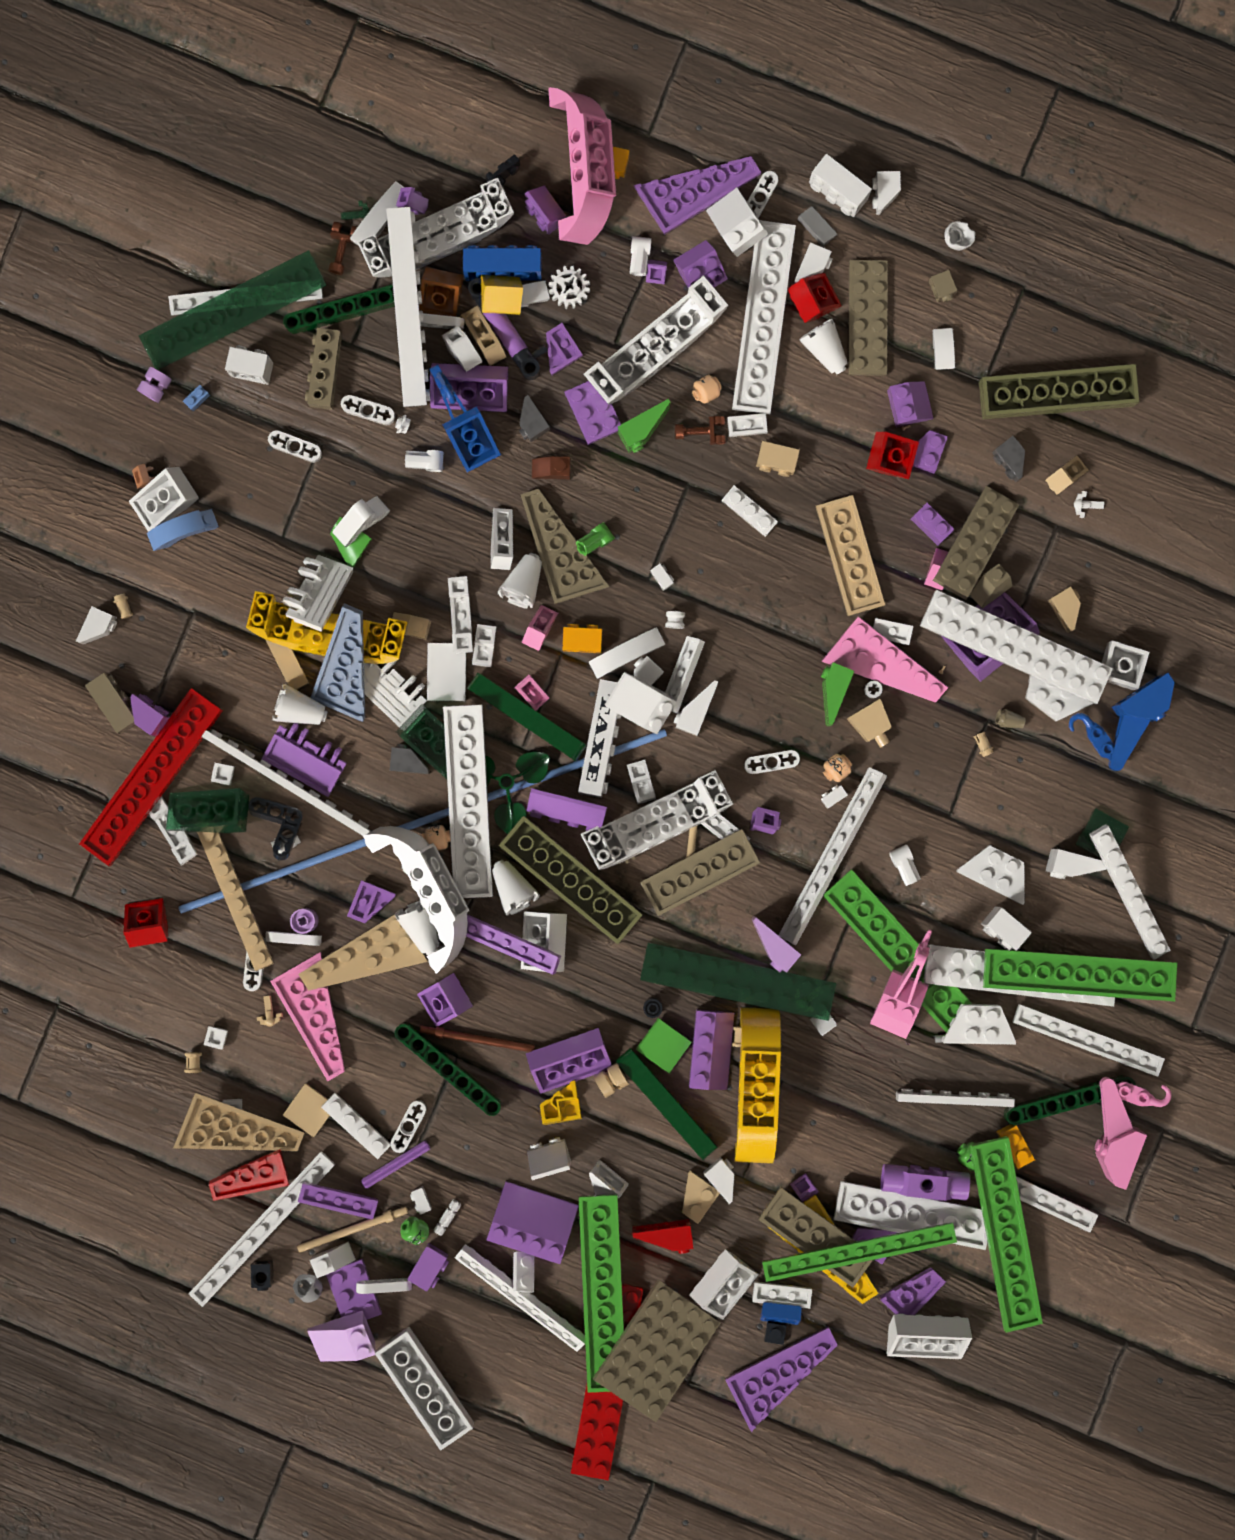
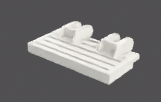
[282,555,353,632]
[364,660,427,728]

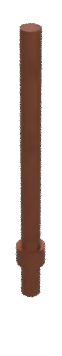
[420,1026,535,1052]

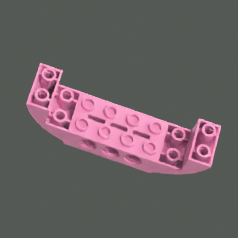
[549,87,616,245]

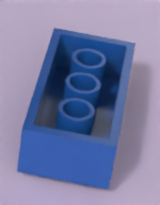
[463,245,542,281]

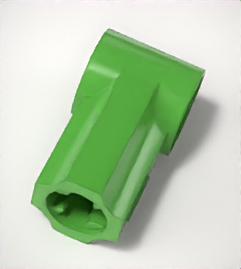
[576,522,615,556]

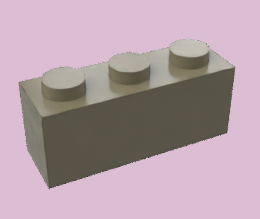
[85,673,135,734]

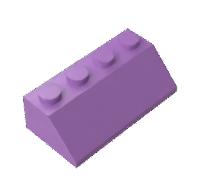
[430,363,508,412]
[527,788,607,830]
[689,1009,734,1090]
[526,1028,612,1094]

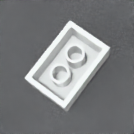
[809,154,872,217]

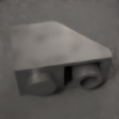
[992,436,1025,482]

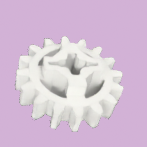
[549,266,590,309]

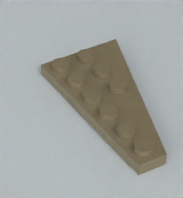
[520,489,609,604]

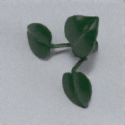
[485,752,550,834]

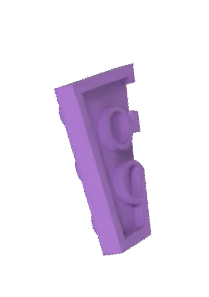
[878,1267,946,1315]

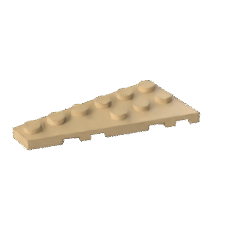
[298,915,428,991]
[173,1093,304,1151]

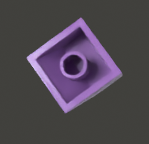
[887,382,933,428]
[417,973,473,1027]

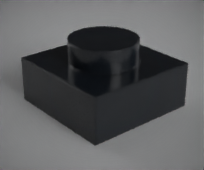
[764,1322,786,1345]

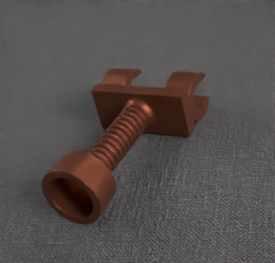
[328,221,357,275]
[675,416,726,445]

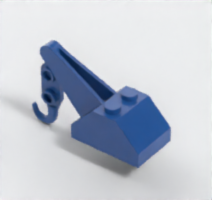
[430,364,501,472]
[1069,673,1175,771]

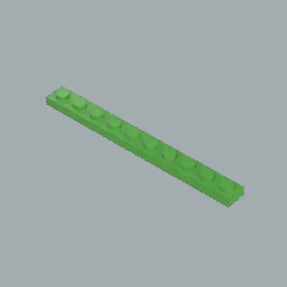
[762,1222,957,1282]

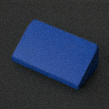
[760,1302,802,1325]

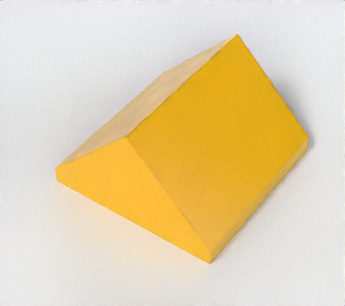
[481,275,523,315]

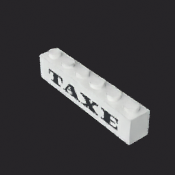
[578,679,622,798]

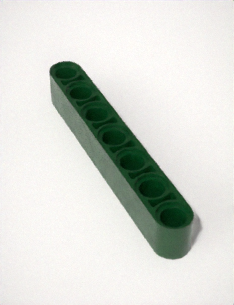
[283,285,395,334]
[467,672,587,762]
[395,1022,502,1116]
[616,1048,718,1160]
[1003,1075,1136,1125]

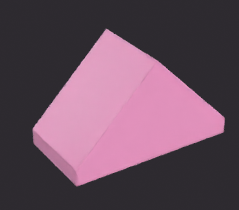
[924,548,948,590]
[515,675,549,711]

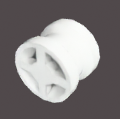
[665,611,685,629]

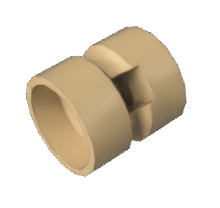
[593,1063,629,1098]

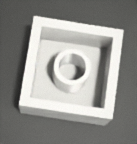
[225,345,273,385]
[1102,641,1149,690]
[981,906,1031,951]

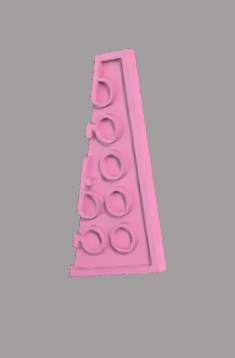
[822,616,948,702]
[270,952,345,1081]

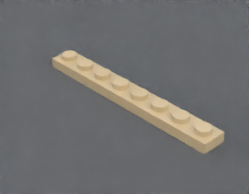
[196,823,274,971]

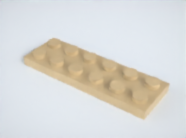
[816,495,885,616]

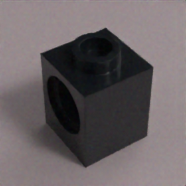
[250,1260,274,1291]

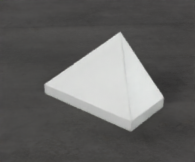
[589,1160,629,1198]

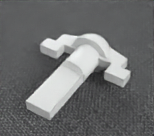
[1074,491,1104,518]

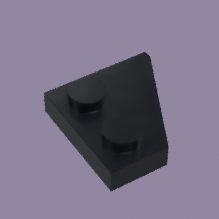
[486,154,521,186]

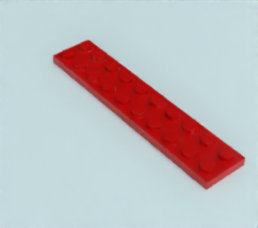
[79,688,223,867]
[571,1284,643,1481]

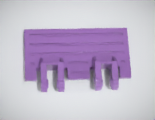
[262,723,347,797]

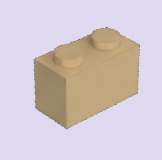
[756,441,800,477]

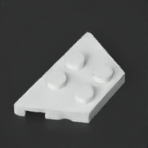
[1025,675,1093,722]
[956,845,1024,905]
[942,1004,1016,1045]

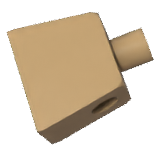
[847,699,892,748]

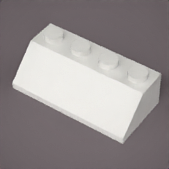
[887,1314,972,1359]

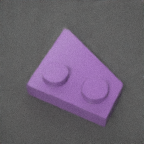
[913,431,947,474]

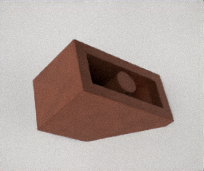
[532,456,570,480]

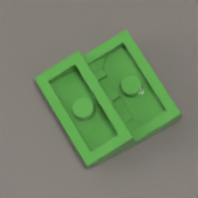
[636,1018,692,1073]

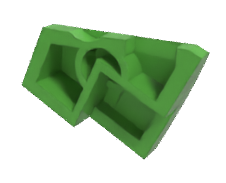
[330,517,372,568]

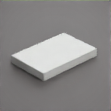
[427,643,466,701]

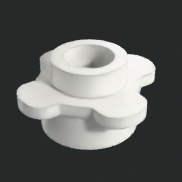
[395,415,411,434]

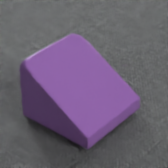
[646,260,667,284]
[790,1173,819,1202]

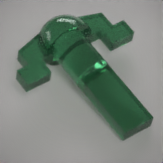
[341,201,370,223]

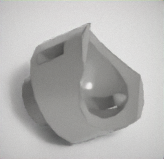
[293,1274,323,1303]

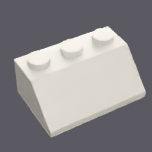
[521,911,567,972]
[690,1249,759,1320]

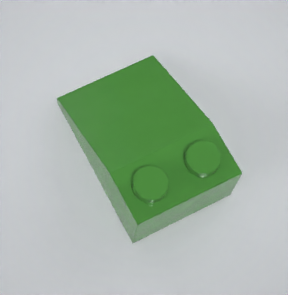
[618,399,670,453]
[821,662,854,727]

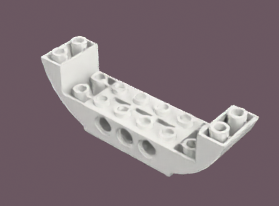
[357,178,514,277]
[581,770,733,870]
[364,826,469,973]

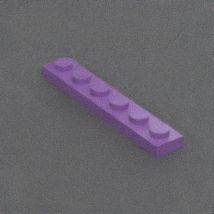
[466,915,561,975]

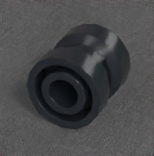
[643,998,662,1018]

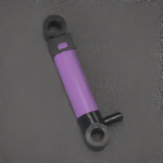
[468,278,548,380]

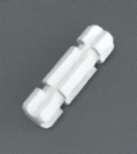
[434,1199,461,1236]

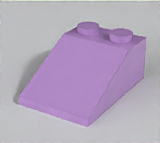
[752,916,801,973]
[307,1310,376,1362]

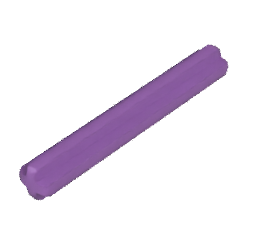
[361,1141,430,1188]

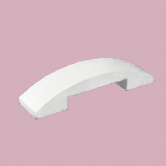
[448,576,473,654]
[589,627,665,679]
[149,796,198,865]

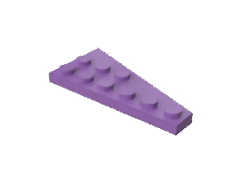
[725,1326,837,1432]

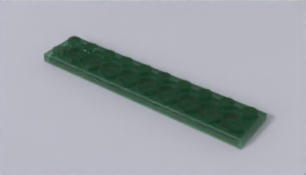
[139,250,327,370]
[640,942,836,1021]

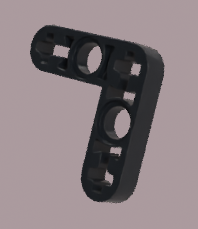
[248,797,303,860]

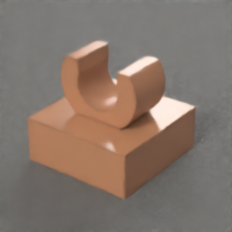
[132,464,155,489]

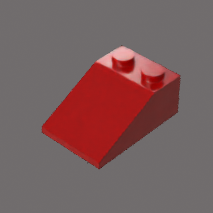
[632,1219,694,1254]

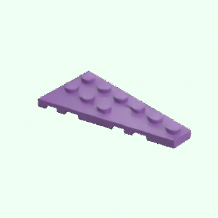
[634,156,761,235]

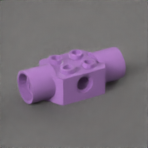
[881,1164,970,1201]

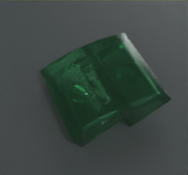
[1076,808,1129,858]

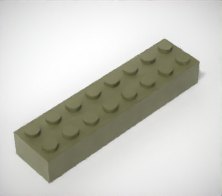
[979,364,1139,420]
[499,816,642,944]

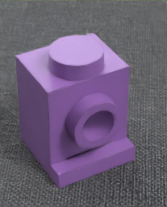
[396,187,429,215]
[750,807,781,834]

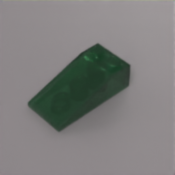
[396,704,447,779]
[166,788,250,833]

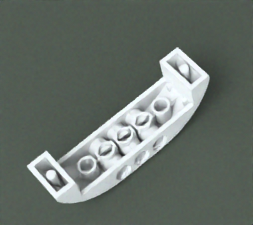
[584,276,728,404]

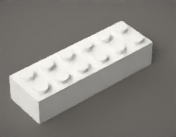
[375,1327,474,1451]

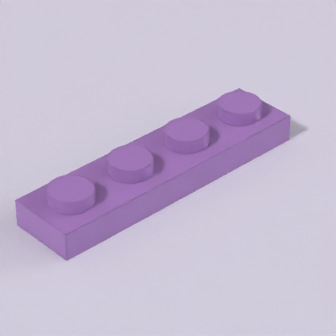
[298,1182,378,1219]

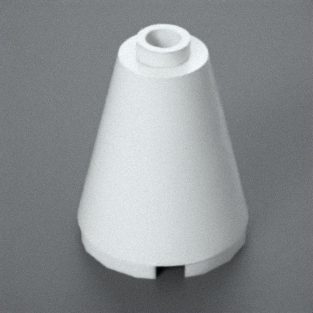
[799,319,848,375]
[498,553,542,608]
[272,684,328,725]
[492,860,539,915]
[395,901,439,955]

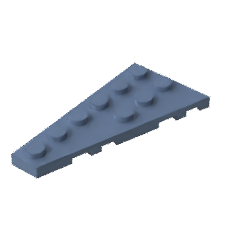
[311,603,365,722]

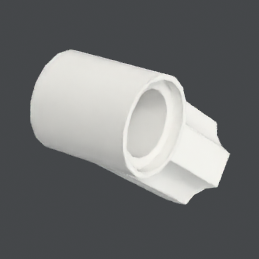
[630,236,652,276]
[405,450,444,472]
[889,844,921,886]

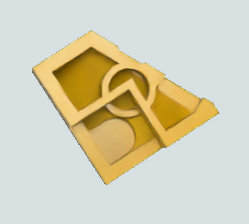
[540,1081,582,1125]

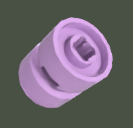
[137,367,172,403]
[290,908,319,934]

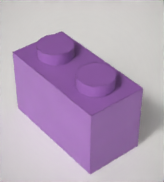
[911,503,954,546]
[407,1243,449,1291]

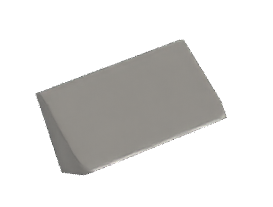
[798,206,837,247]

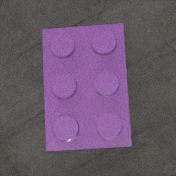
[564,381,621,445]
[326,1258,382,1320]

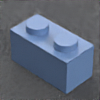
[183,385,210,412]

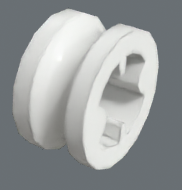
[864,681,882,698]

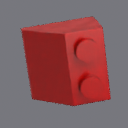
[787,273,842,323]
[866,432,919,479]
[123,898,168,948]

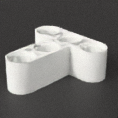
[332,496,390,547]

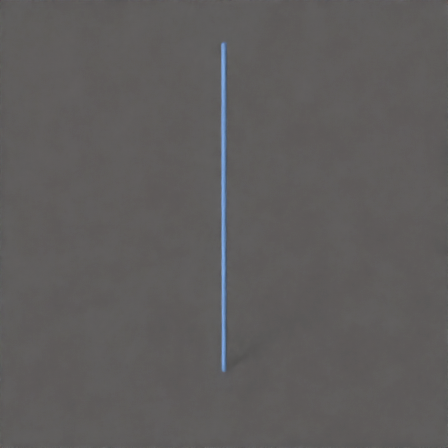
[179,729,667,913]

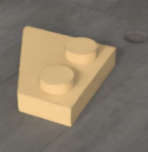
[682,1170,720,1224]

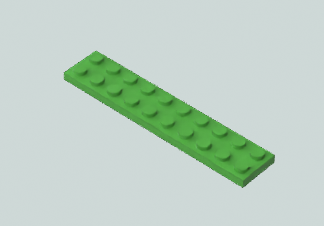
[823,869,972,1033]
[983,949,1177,1001]
[970,1136,1043,1333]
[579,1194,624,1393]

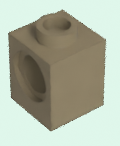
[929,270,957,303]

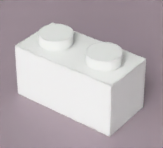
[650,564,674,591]
[821,785,848,809]
[410,1186,432,1215]

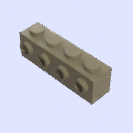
[305,328,342,410]

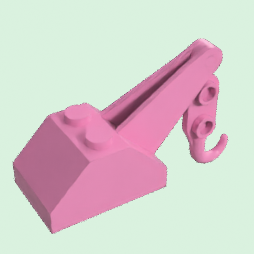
[870,930,932,1039]
[1095,1077,1172,1190]

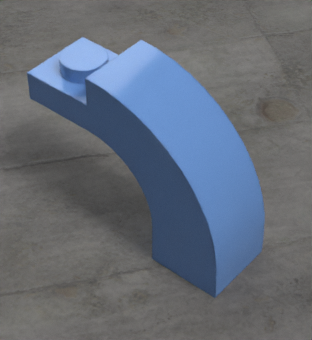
[147,509,219,551]

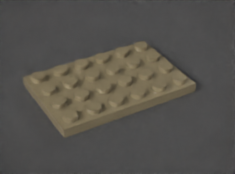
[593,1280,720,1422]

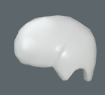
[944,221,975,251]

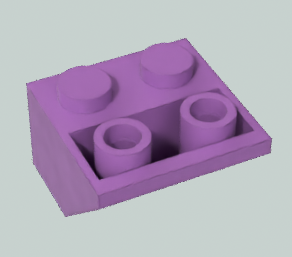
[525,186,567,235]
[674,240,728,288]
[130,694,170,736]

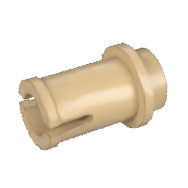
[113,594,133,619]
[973,732,994,757]

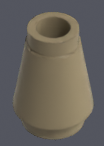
[995,709,1026,728]

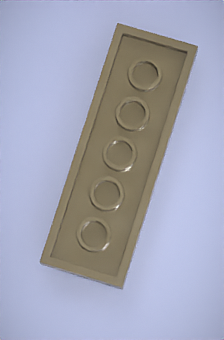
[848,260,888,376]
[932,486,1019,600]
[640,829,760,916]
[758,1187,873,1287]

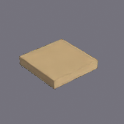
[283,1083,330,1137]

